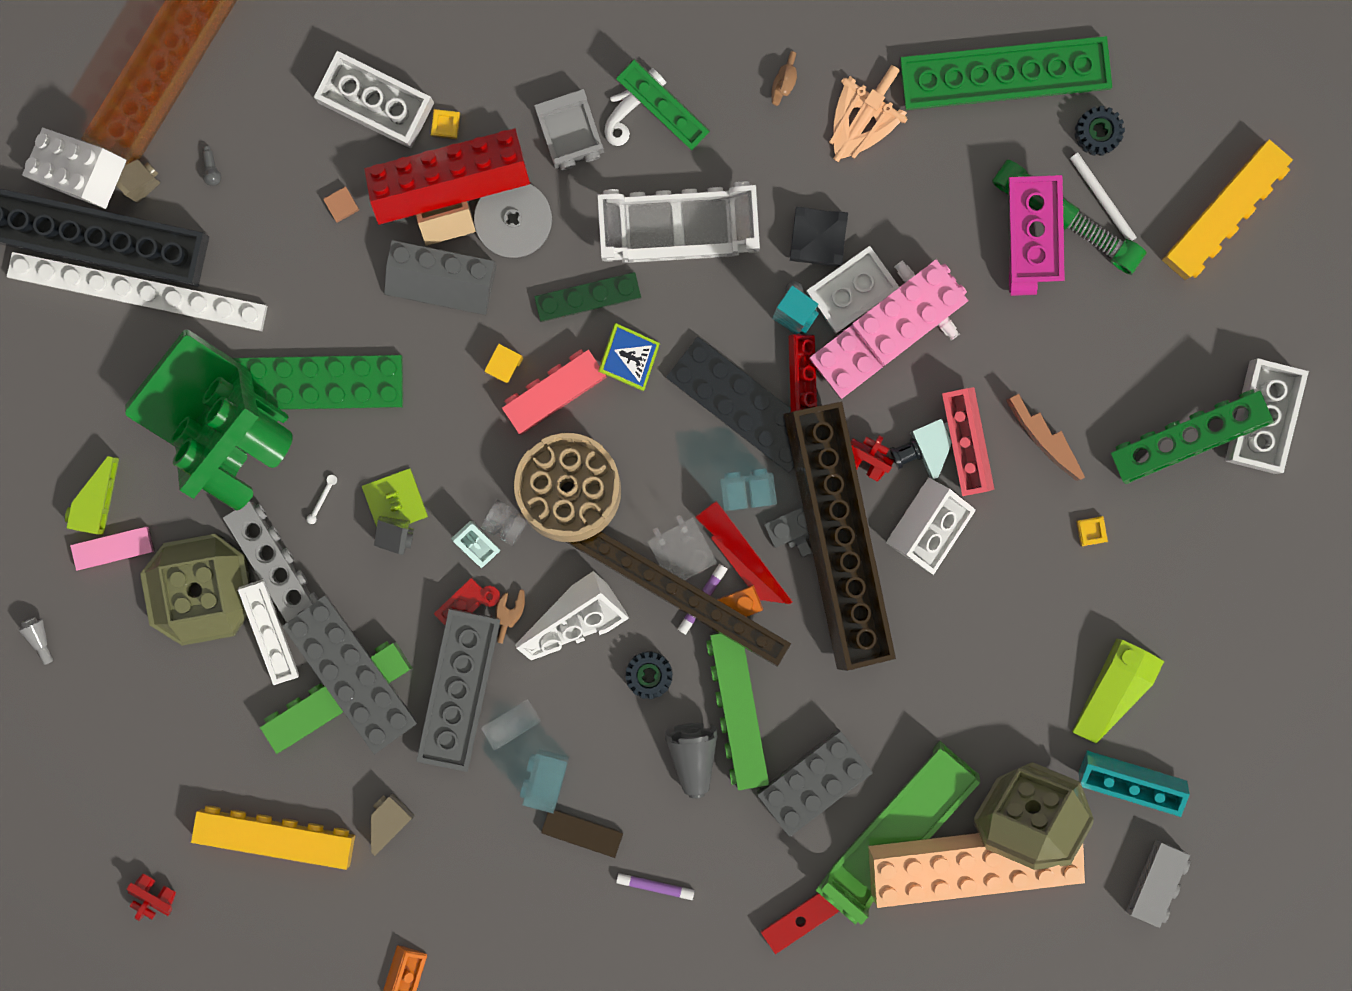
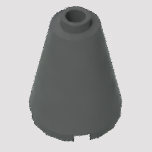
[665,723,717,798]

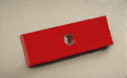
[788,335,817,412]
[760,893,840,954]

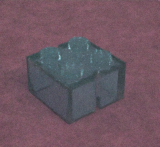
[720,468,777,511]
[520,749,569,813]

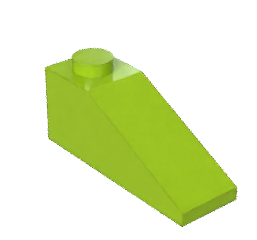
[65,456,119,535]

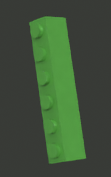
[706,633,769,790]
[260,641,412,754]

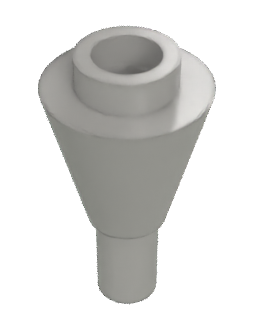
[18,616,53,665]

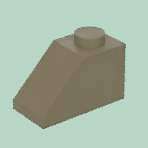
[116,159,161,203]
[371,794,415,856]

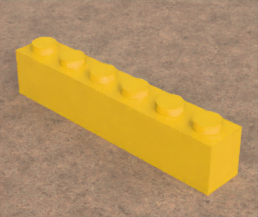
[1162,139,1293,280]
[191,806,355,870]

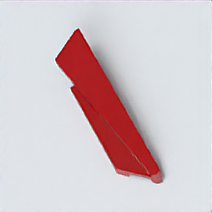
[695,501,793,604]

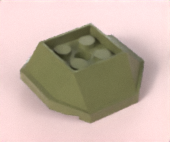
[140,534,250,646]
[974,762,1093,870]

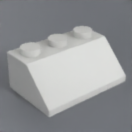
[886,477,976,575]

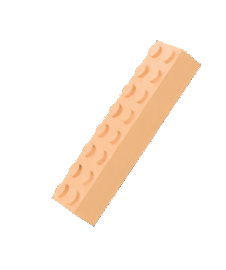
[868,833,1085,908]

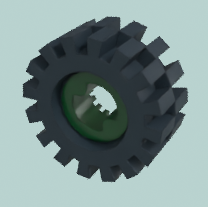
[1075,106,1125,156]
[625,651,673,699]

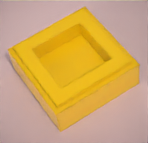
[431,109,460,139]
[1076,516,1108,546]

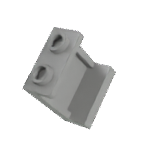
[534,89,604,170]

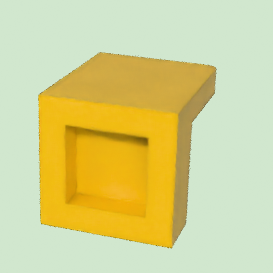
[484,344,523,383]

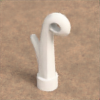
[604,68,667,146]

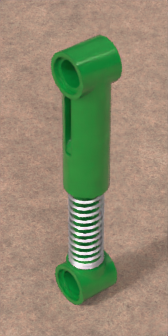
[992,159,1147,275]

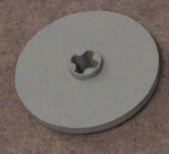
[474,184,552,258]

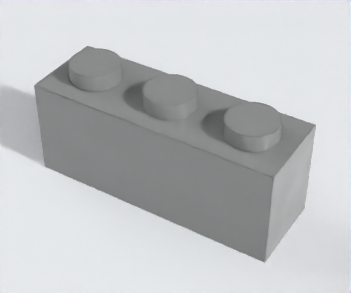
[1126,840,1191,928]

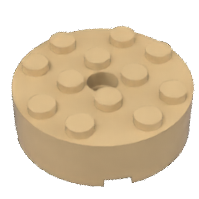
[514,433,621,542]

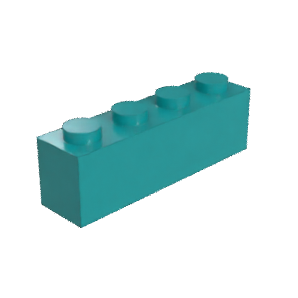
[772,286,819,335]
[1078,751,1190,817]

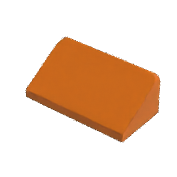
[383,945,428,991]

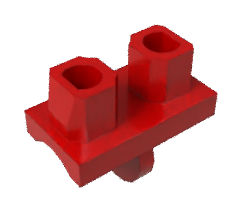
[851,435,894,481]
[126,873,176,921]

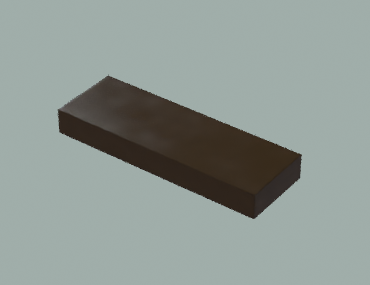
[541,808,624,858]

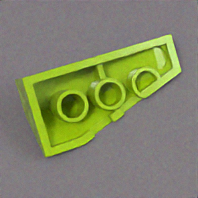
[1072,638,1164,743]

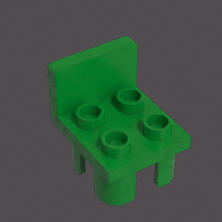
[125,330,293,511]

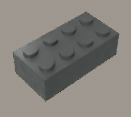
[756,729,873,837]

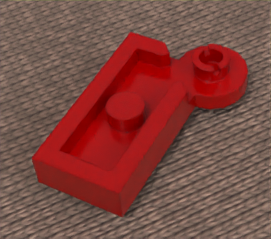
[434,578,500,625]

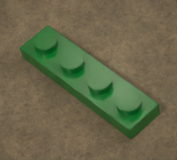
[616,58,710,150]

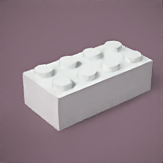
[314,51,434,149]
[22,127,127,209]
[1225,358,1309,474]

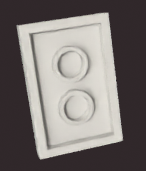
[806,246,899,333]

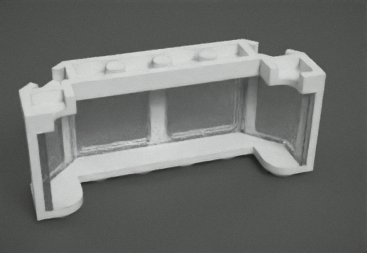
[598,181,760,263]

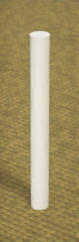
[1069,153,1137,241]

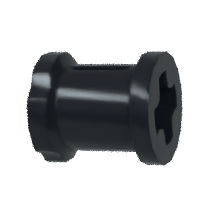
[889,438,923,469]

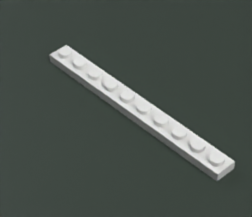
[7,252,268,331]

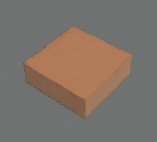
[323,187,359,223]

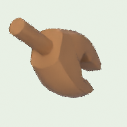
[772,51,797,106]
[495,589,525,644]

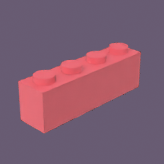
[502,349,607,435]
[942,387,994,496]

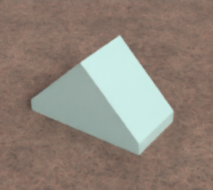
[451,521,500,568]

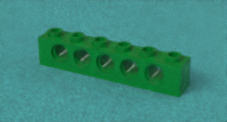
[1111,389,1274,484]

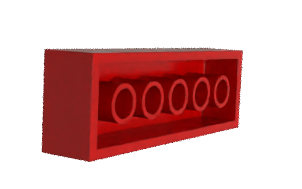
[364,128,530,225]

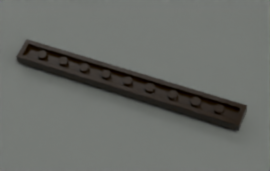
[566,531,791,667]

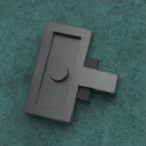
[764,507,812,557]

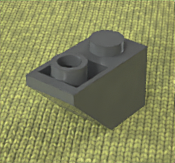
[374,516,414,555]

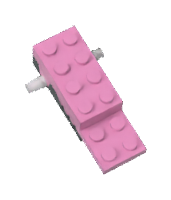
[809,260,968,399]

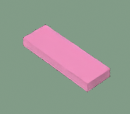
[70,527,154,571]

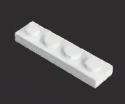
[238,579,299,685]

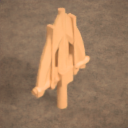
[829,65,908,162]

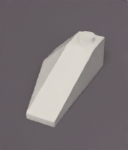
[515,571,629,660]

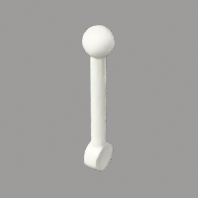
[306,475,337,524]

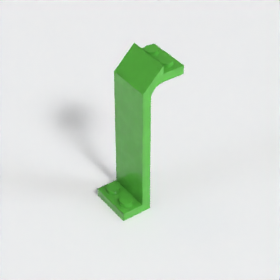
[816,741,980,925]

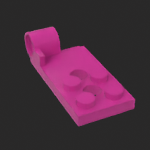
[1008,175,1065,296]

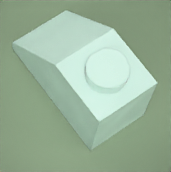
[910,419,952,479]

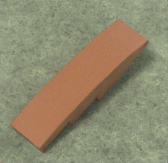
[1006,394,1085,481]

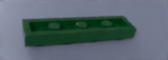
[534,272,641,322]

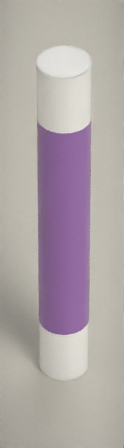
[678,564,728,635]
[616,873,695,900]

